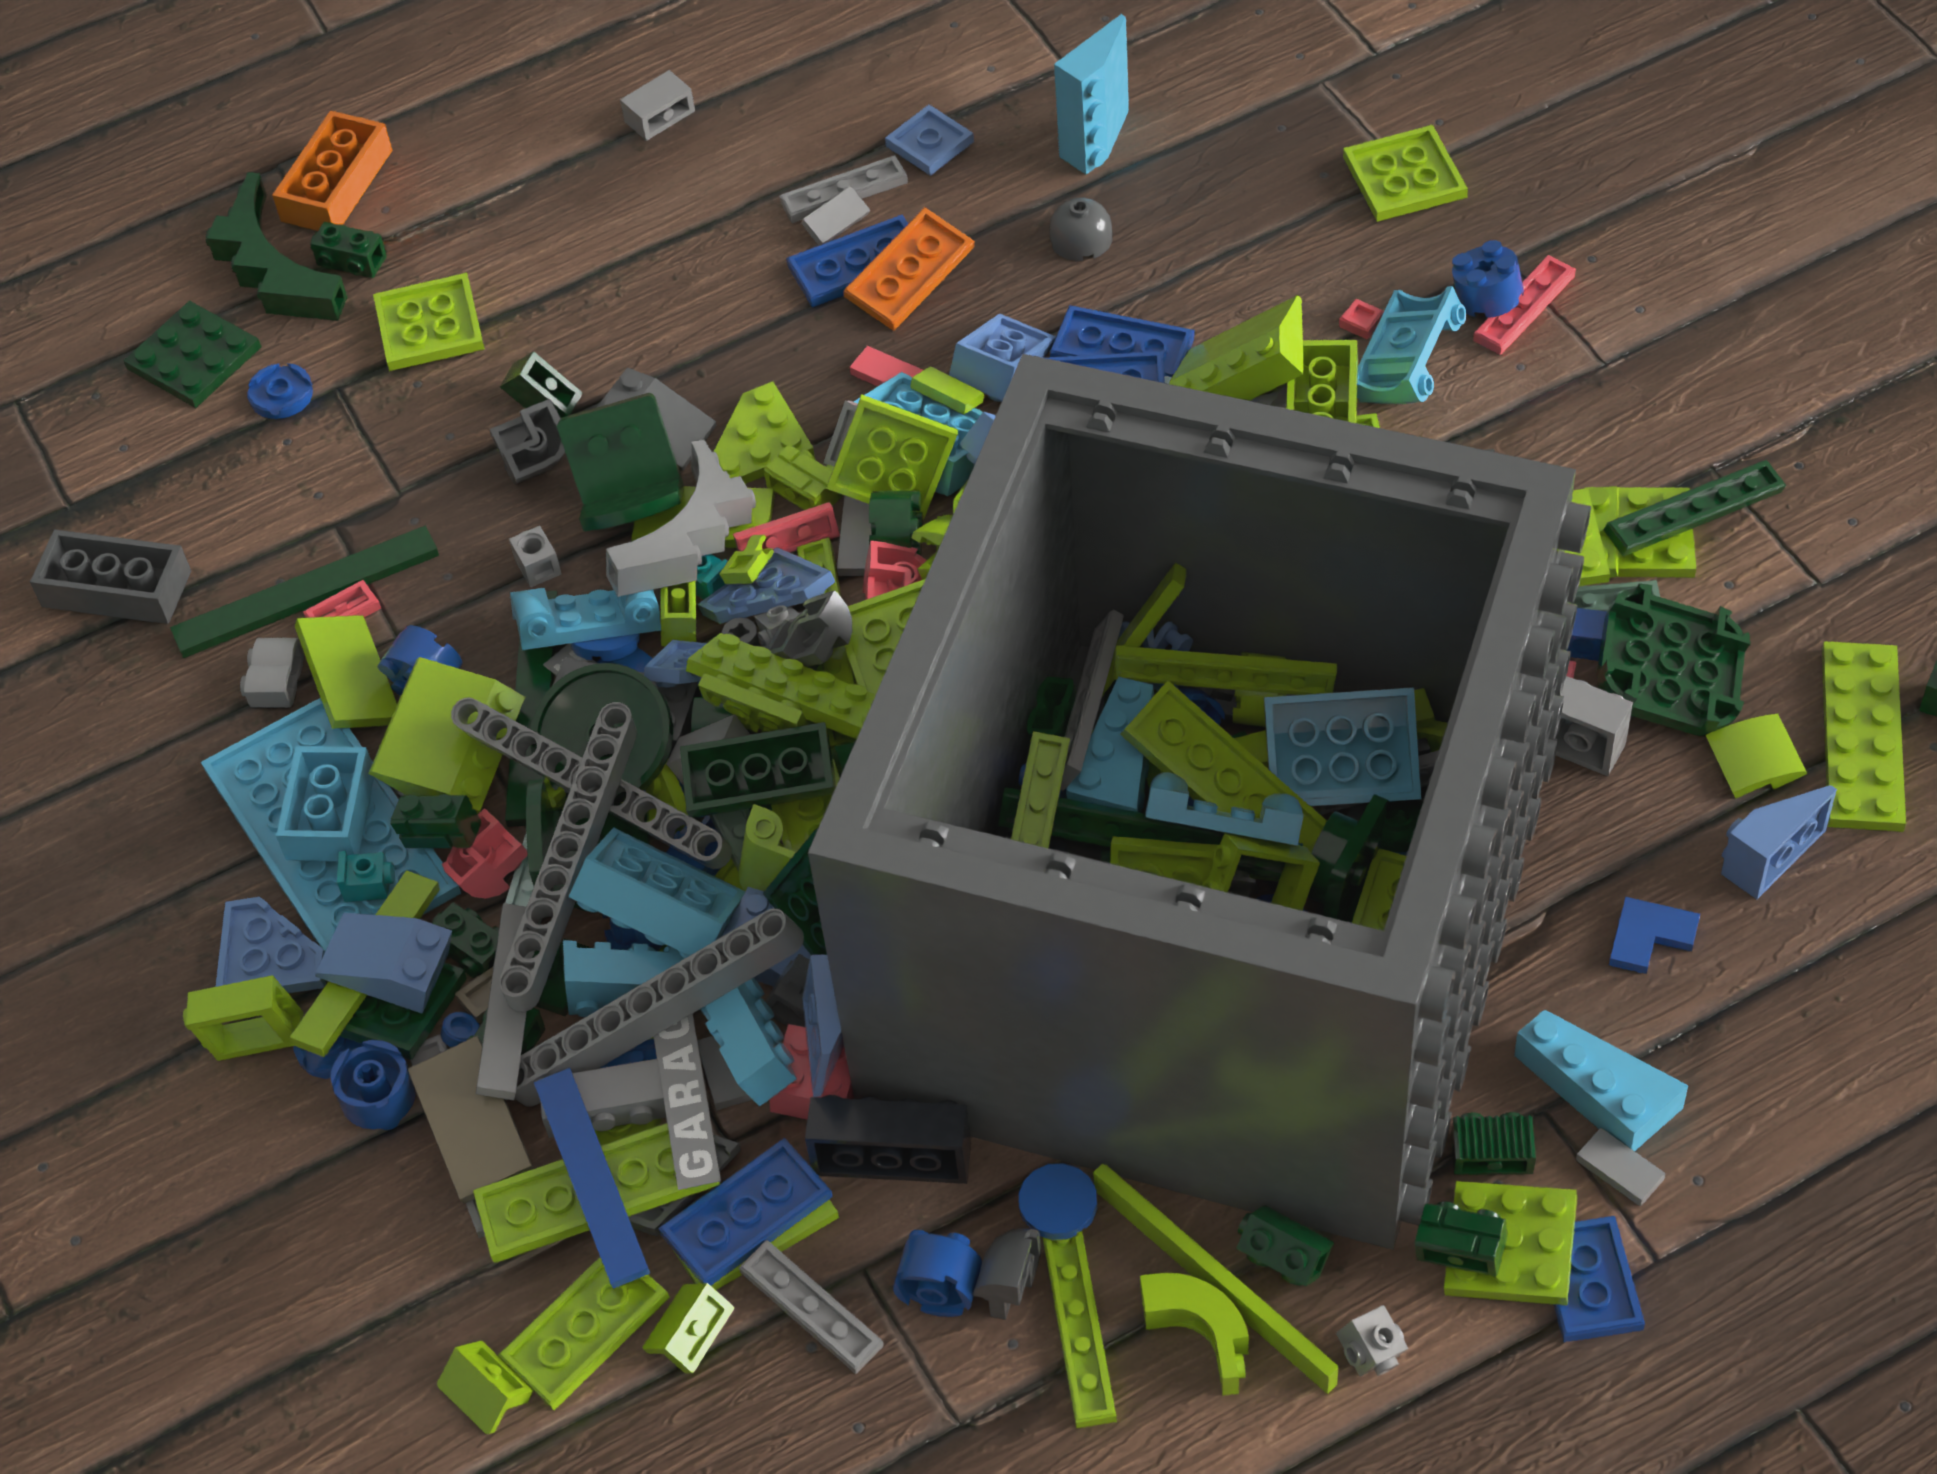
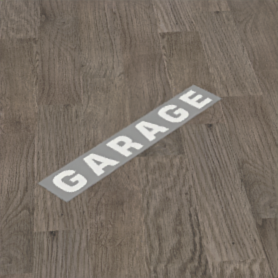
[653,1013,721,1190]

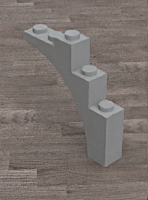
[606,440,756,597]

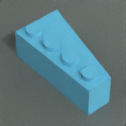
[563,940,685,1017]

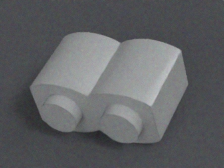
[240,638,304,707]

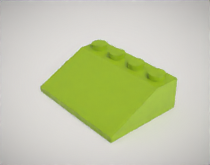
[1169,295,1304,401]
[368,657,525,814]

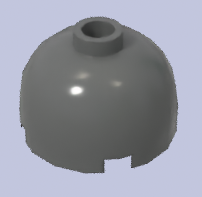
[1049,197,1113,261]

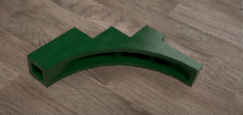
[206,172,348,321]

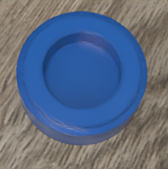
[440,1012,480,1048]

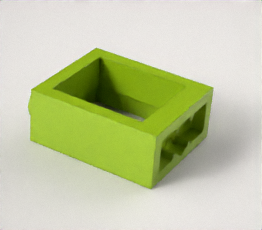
[1202,832,1320,911]
[183,975,304,1061]

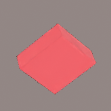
[1339,299,1384,339]

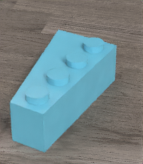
[1066,677,1154,813]
[701,978,797,1106]
[1514,1009,1688,1151]

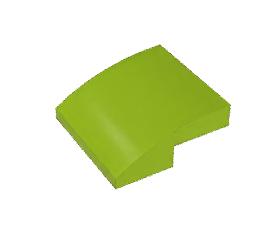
[1706,714,1807,799]

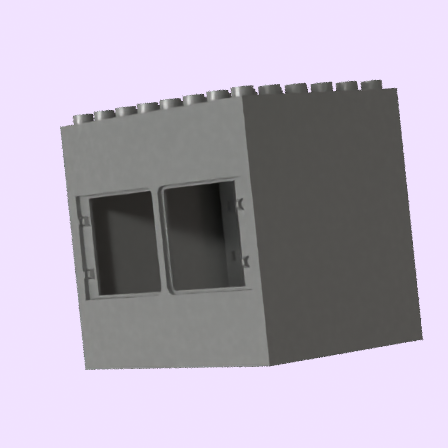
[808,354,1591,1250]

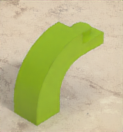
[1140,1273,1249,1396]

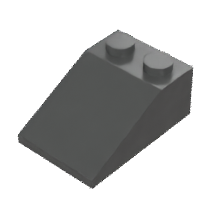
[596,368,717,471]

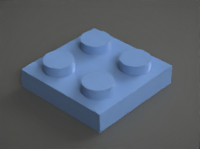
[885,105,974,176]

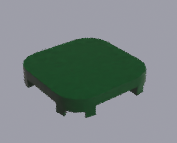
[1596,583,1751,737]

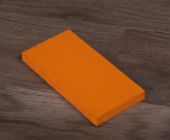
[844,207,975,331]

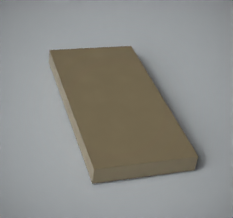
[408,1036,534,1204]

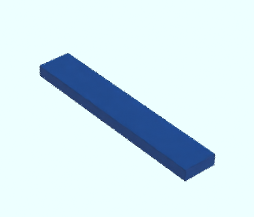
[534,1068,650,1289]

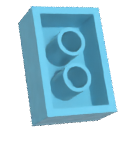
[276,746,374,861]

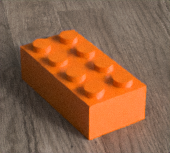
[272,110,392,231]

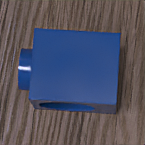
[1566,608,1607,661]

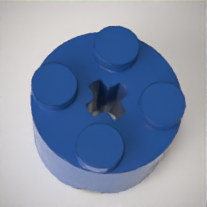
[1452,240,1524,318]
[377,625,463,696]
[330,1040,416,1130]
[893,1230,982,1317]

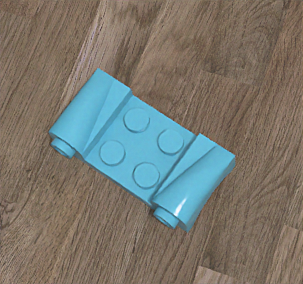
[1357,286,1466,404]
[510,588,661,650]
[1145,772,1303,846]

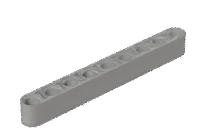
[451,697,732,869]
[499,702,637,1012]
[514,909,804,1107]

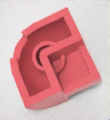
[863,541,927,600]
[441,808,528,899]

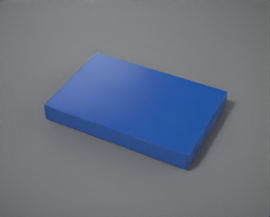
[1554,1216,1645,1342]

